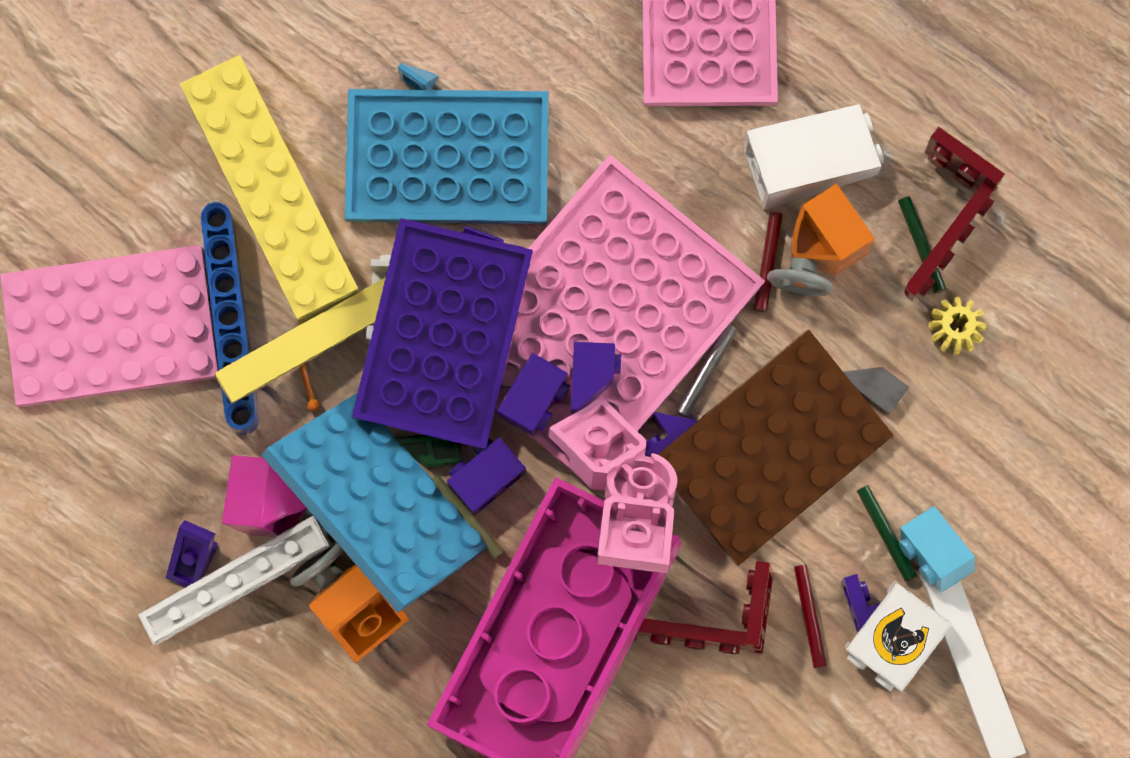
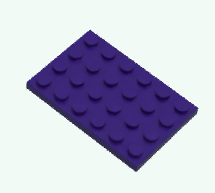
[352,218,533,449]

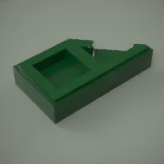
[396,435,462,469]

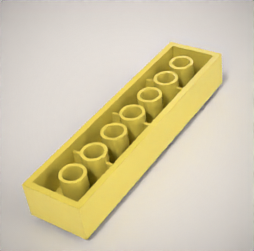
[180,55,359,325]

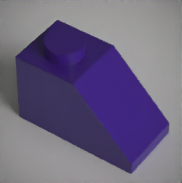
[571,342,622,415]

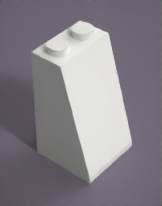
[743,104,884,211]

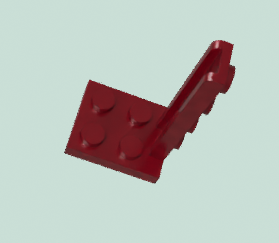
[904,126,1005,302]
[633,561,774,655]

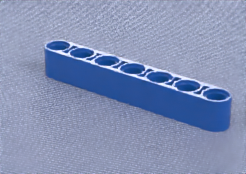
[201,202,259,435]

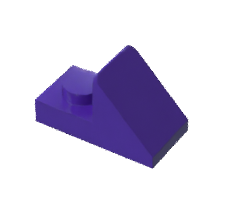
[645,412,697,457]
[166,520,218,587]
[841,574,880,633]

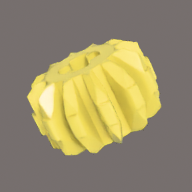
[928,297,987,355]

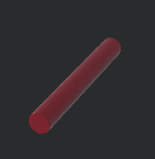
[754,212,783,312]
[794,564,827,668]

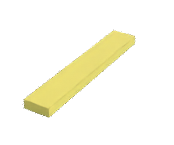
[214,277,386,404]

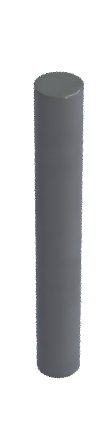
[676,325,737,418]

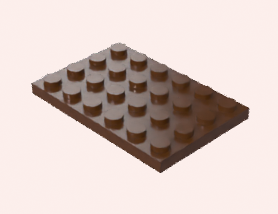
[657,329,894,566]

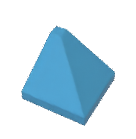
[398,63,439,90]

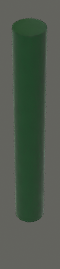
[898,196,947,294]
[857,485,917,582]

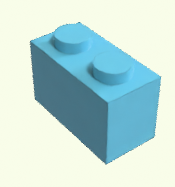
[899,506,975,593]

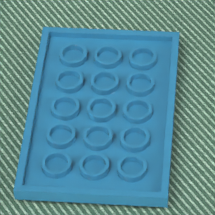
[345,89,549,224]
[261,393,488,612]

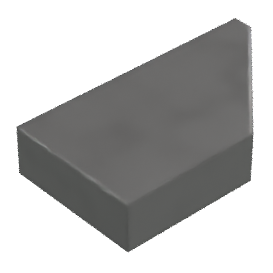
[844,367,910,415]

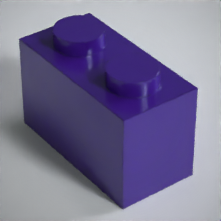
[497,352,570,437]
[447,437,526,516]

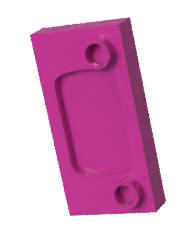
[427,477,682,758]

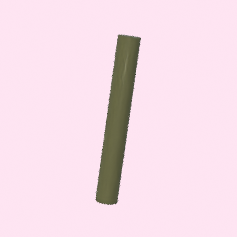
[432,475,505,560]

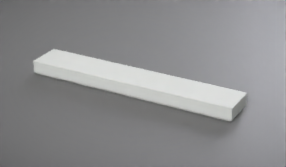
[138,516,332,645]
[918,570,1026,758]

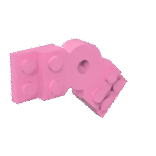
[549,398,677,573]

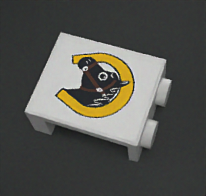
[845,580,952,692]

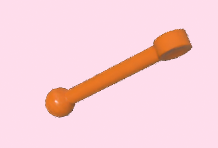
[299,363,320,412]

